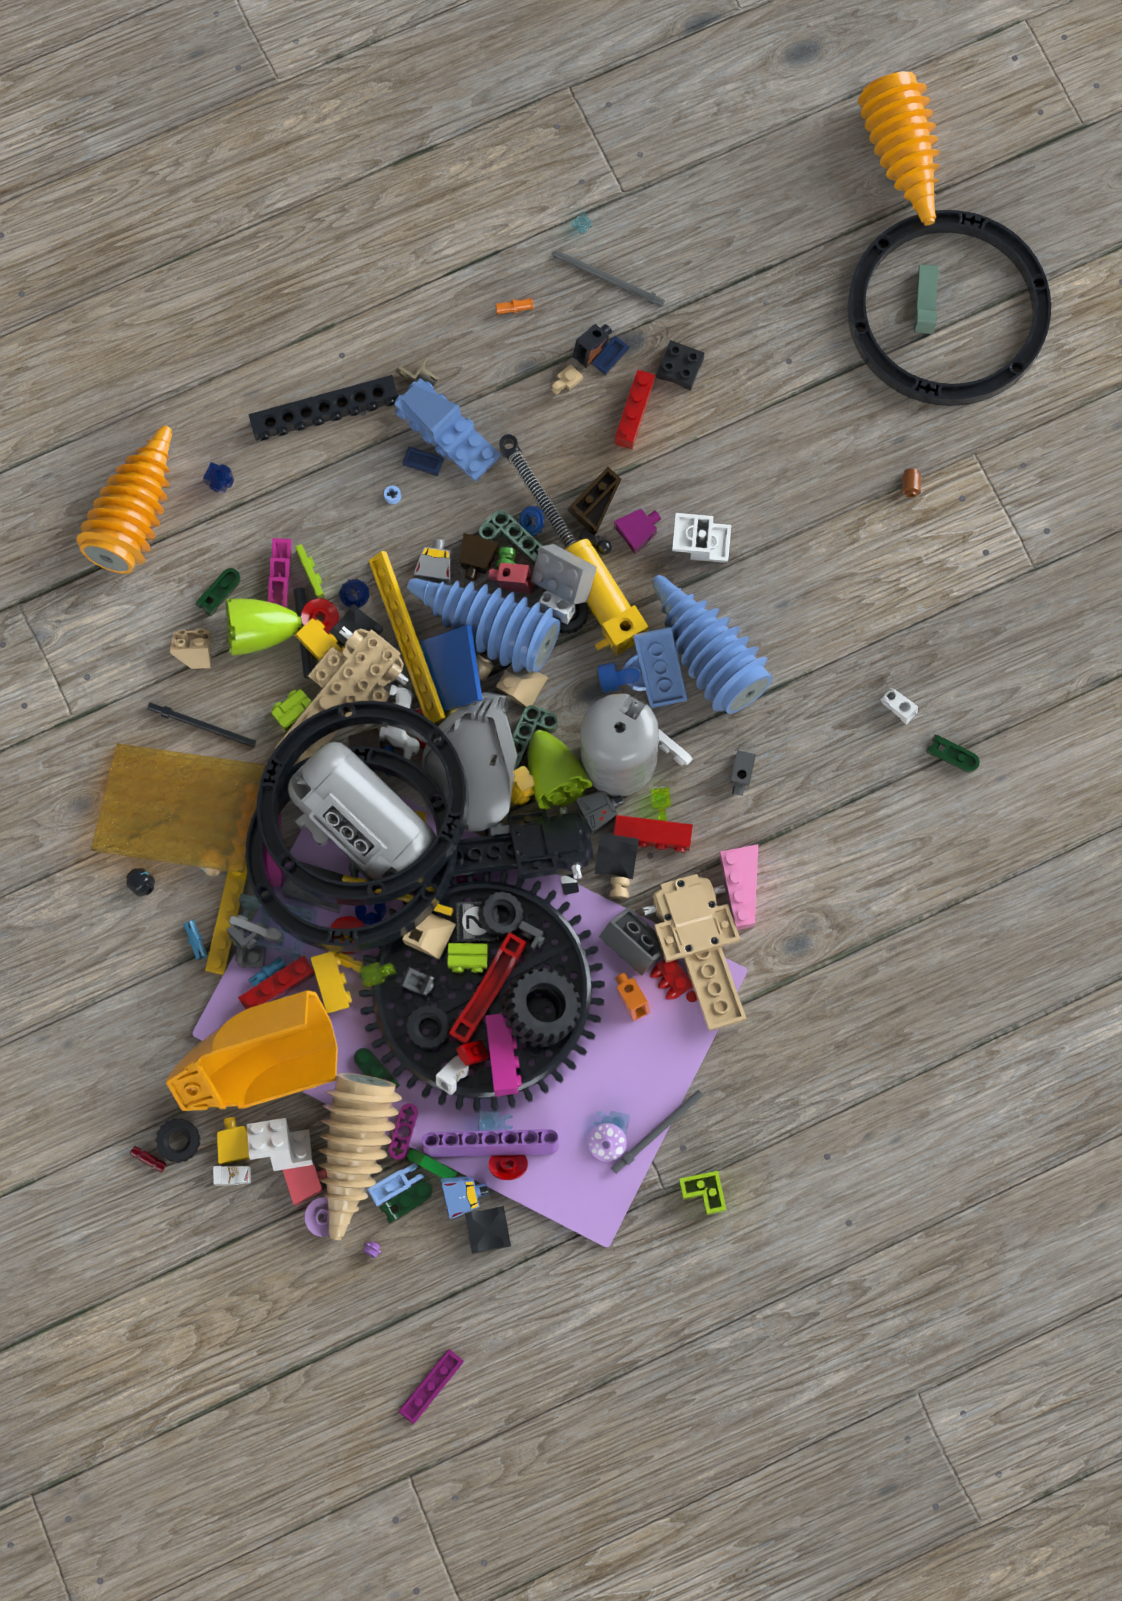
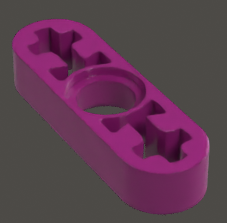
[389,1103,418,1160]

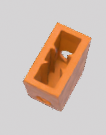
[615,973,650,1022]

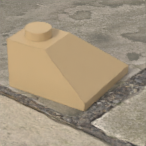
[496,664,548,708]

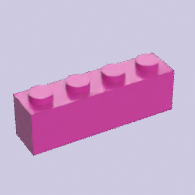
[485,1014,522,1096]

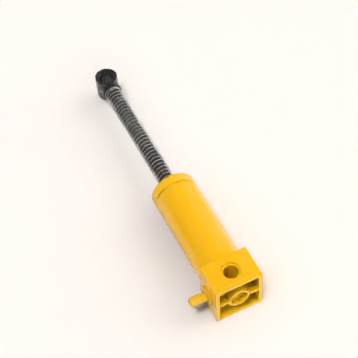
[499,434,649,656]

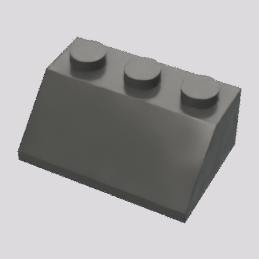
[282,861,344,914]
[599,907,663,976]

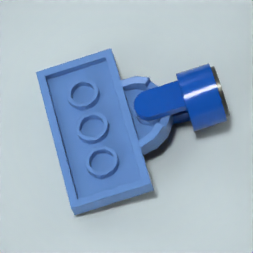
[597,627,688,708]

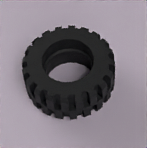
[502,968,581,1047]

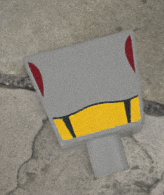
[414,539,451,585]

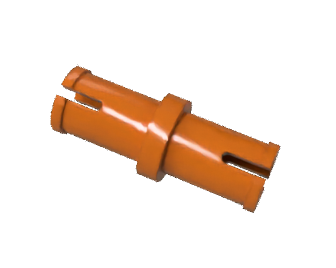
[495,298,534,315]

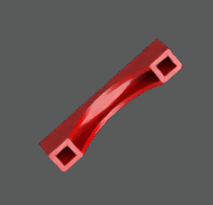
[449,932,527,1044]

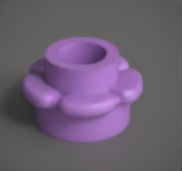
[363,1241,381,1258]

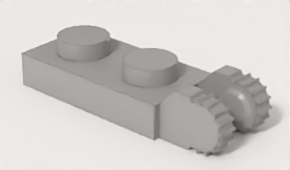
[229,915,283,943]

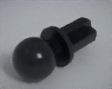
[579,529,612,555]

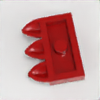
[650,959,693,1000]

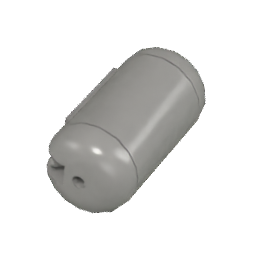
[580,694,659,797]
[288,742,436,881]

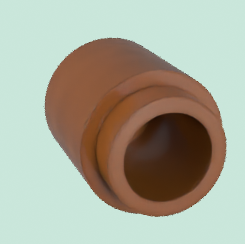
[902,468,921,498]

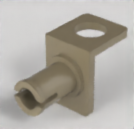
[396,358,440,387]

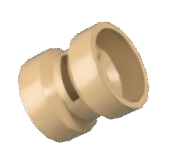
[609,877,630,900]

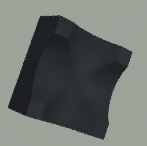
[656,340,705,391]
[329,604,383,647]
[595,833,639,880]
[465,1206,511,1254]

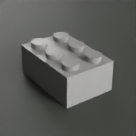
[531,544,597,605]

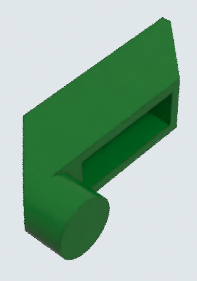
[406,1149,457,1178]

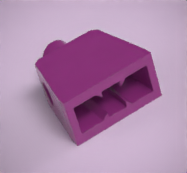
[614,509,661,555]

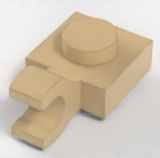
[551,364,583,395]

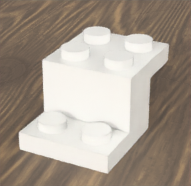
[672,513,731,563]
[247,1118,313,1171]

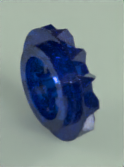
[339,578,370,608]
[355,903,386,925]

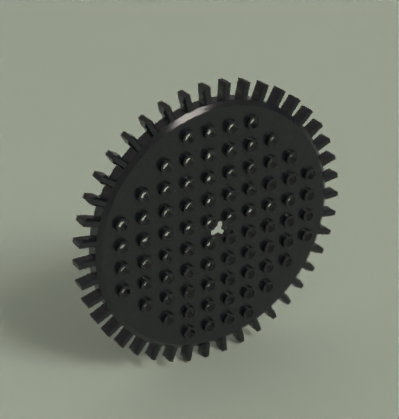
[359,870,605,1113]

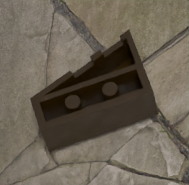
[567,467,622,535]

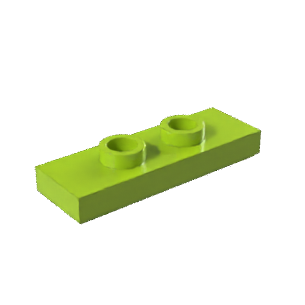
[295,544,325,599]

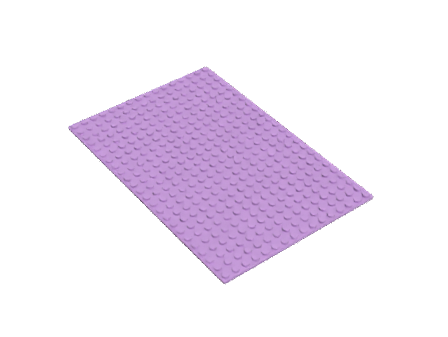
[192,794,747,1248]

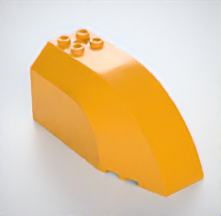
[166,990,338,1111]

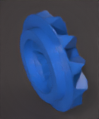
[519,506,545,536]

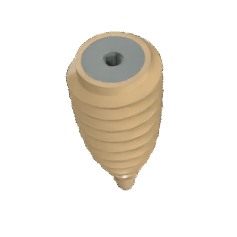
[318,1073,402,1240]

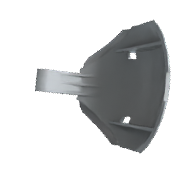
[422,692,518,832]

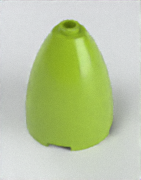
[226,598,301,656]
[528,730,592,810]

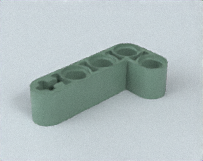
[914,264,938,334]
[479,510,542,567]
[512,705,558,771]

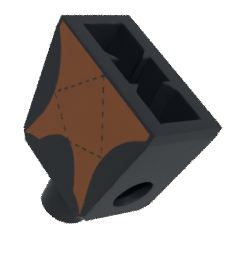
[573,324,612,368]

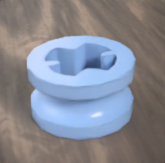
[384,486,401,504]

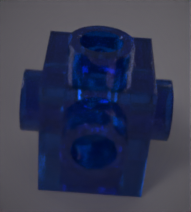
[203,462,234,493]

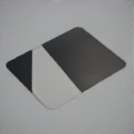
[561,874,579,895]

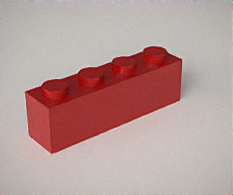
[615,369,655,450]
[614,815,693,853]
[238,955,316,1010]

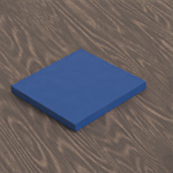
[419,625,483,713]

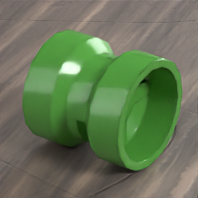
[496,547,517,569]

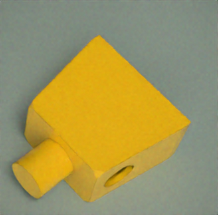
[217,1117,250,1166]

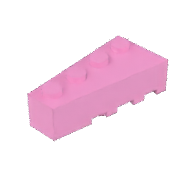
[719,844,758,930]

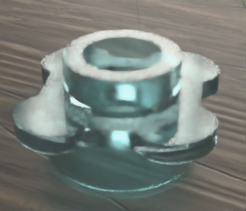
[571,212,593,234]

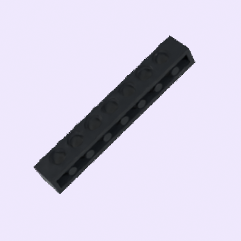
[248,375,398,441]

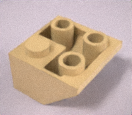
[170,629,212,669]
[403,913,456,960]

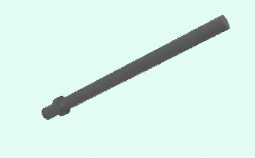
[553,250,665,307]

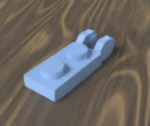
[367,1163,424,1207]

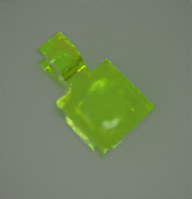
[650,787,671,821]
[359,962,396,988]

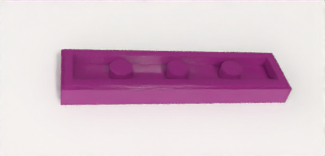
[398,1349,464,1425]

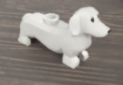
[379,684,420,760]

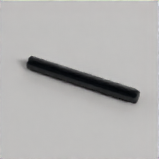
[294,587,314,679]

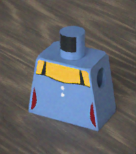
[440,1176,489,1219]

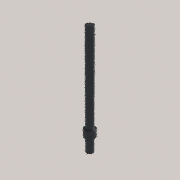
[147,702,256,748]

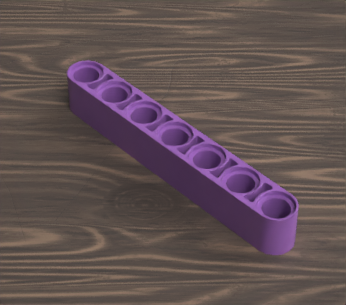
[422,1129,559,1157]

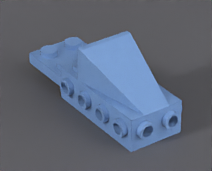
[395,378,501,482]

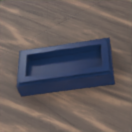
[591,336,629,376]
[402,446,444,477]

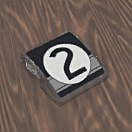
[456,902,499,942]

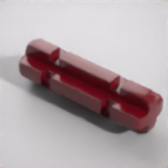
[130,1146,167,1173]

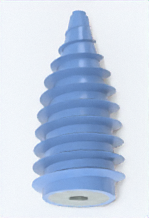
[652,575,772,714]
[407,578,560,672]

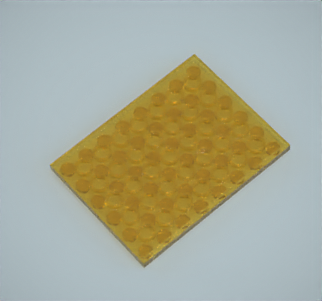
[91,743,266,873]

